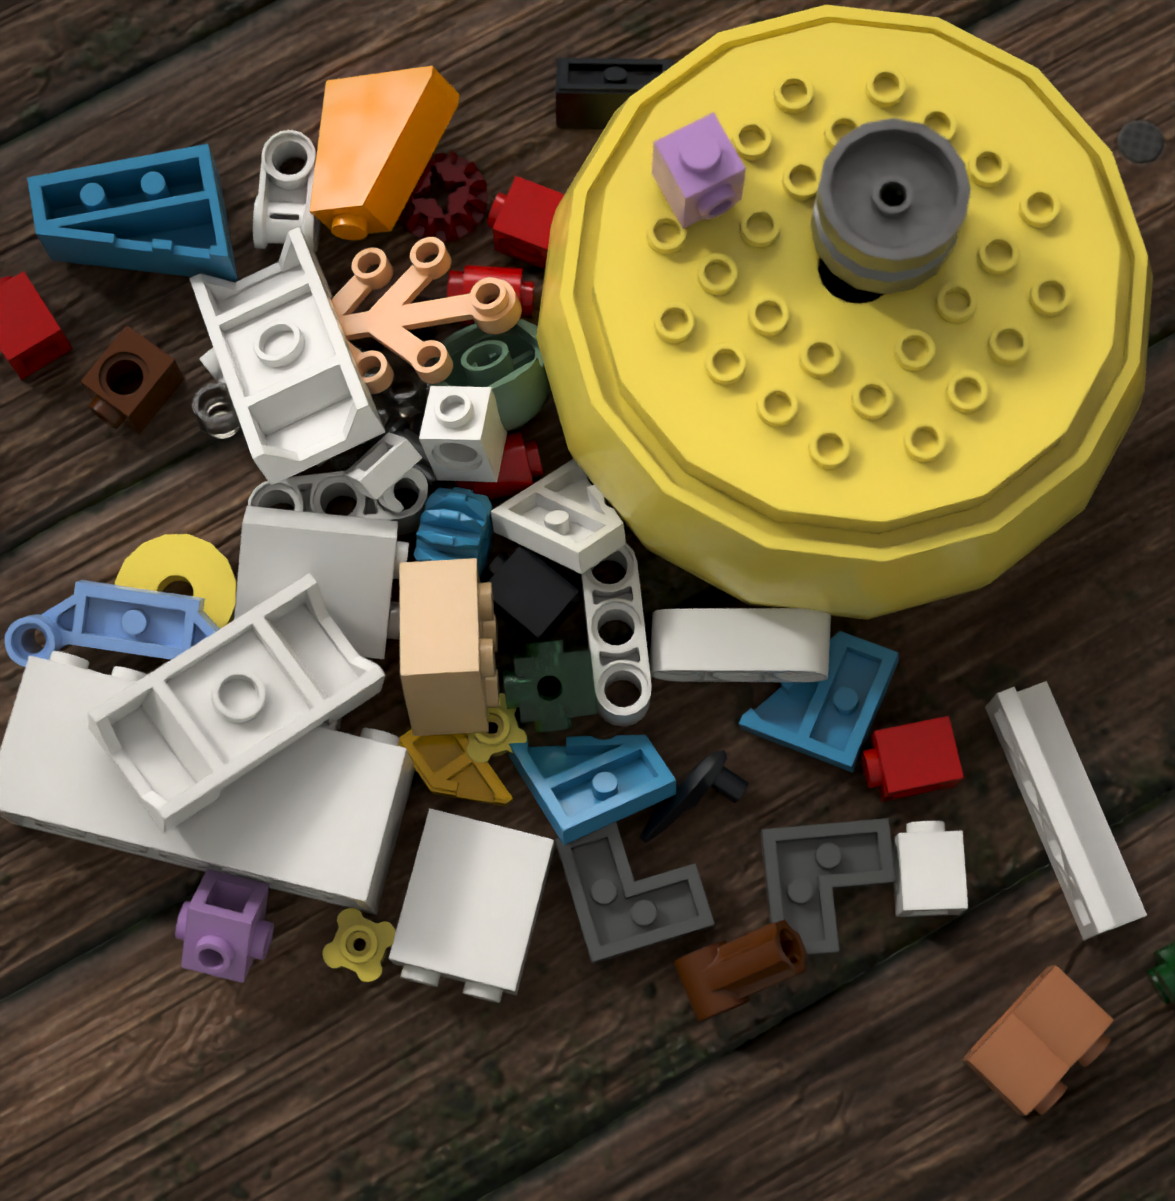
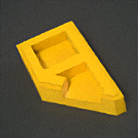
[398,729,514,807]

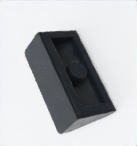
[556,58,674,129]

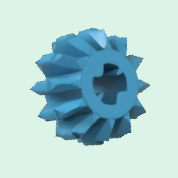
[413,487,494,583]

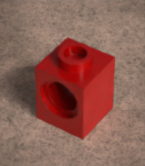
[487,176,565,270]
[0,271,73,380]
[861,716,964,802]

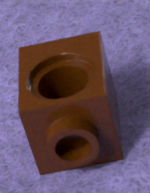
[80,325,184,434]

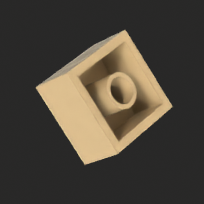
[399,558,500,736]

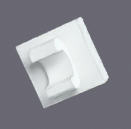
[343,432,428,513]

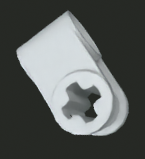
[253,130,321,252]

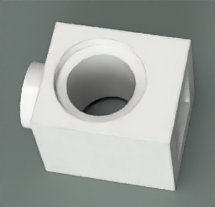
[419,386,507,482]
[891,821,968,917]

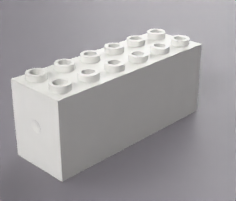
[0,651,415,915]

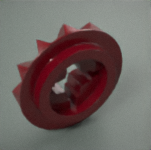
[398,149,488,243]

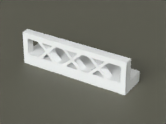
[985,681,1147,940]

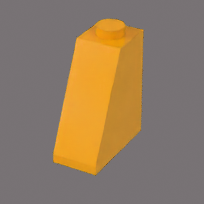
[309,66,460,240]

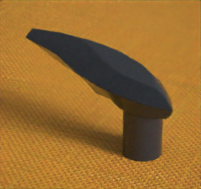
[639,750,748,843]

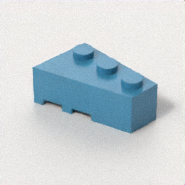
[27,144,238,282]

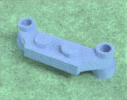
[5,580,220,667]

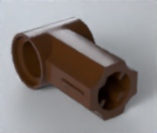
[673,919,807,1022]

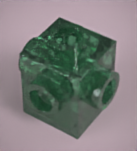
[503,639,597,732]

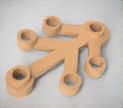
[331,237,522,394]

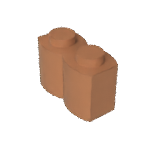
[962,965,1114,1116]

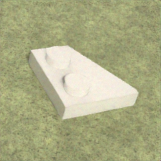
[491,459,626,574]

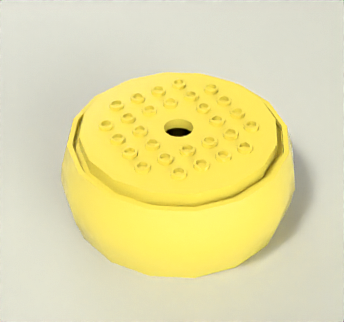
[536,5,1153,620]

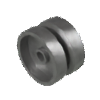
[810,118,971,294]

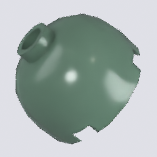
[427,319,551,434]

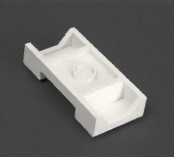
[189,227,385,486]
[88,573,385,834]

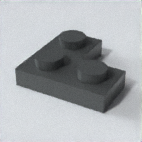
[760,818,896,956]
[555,822,715,964]

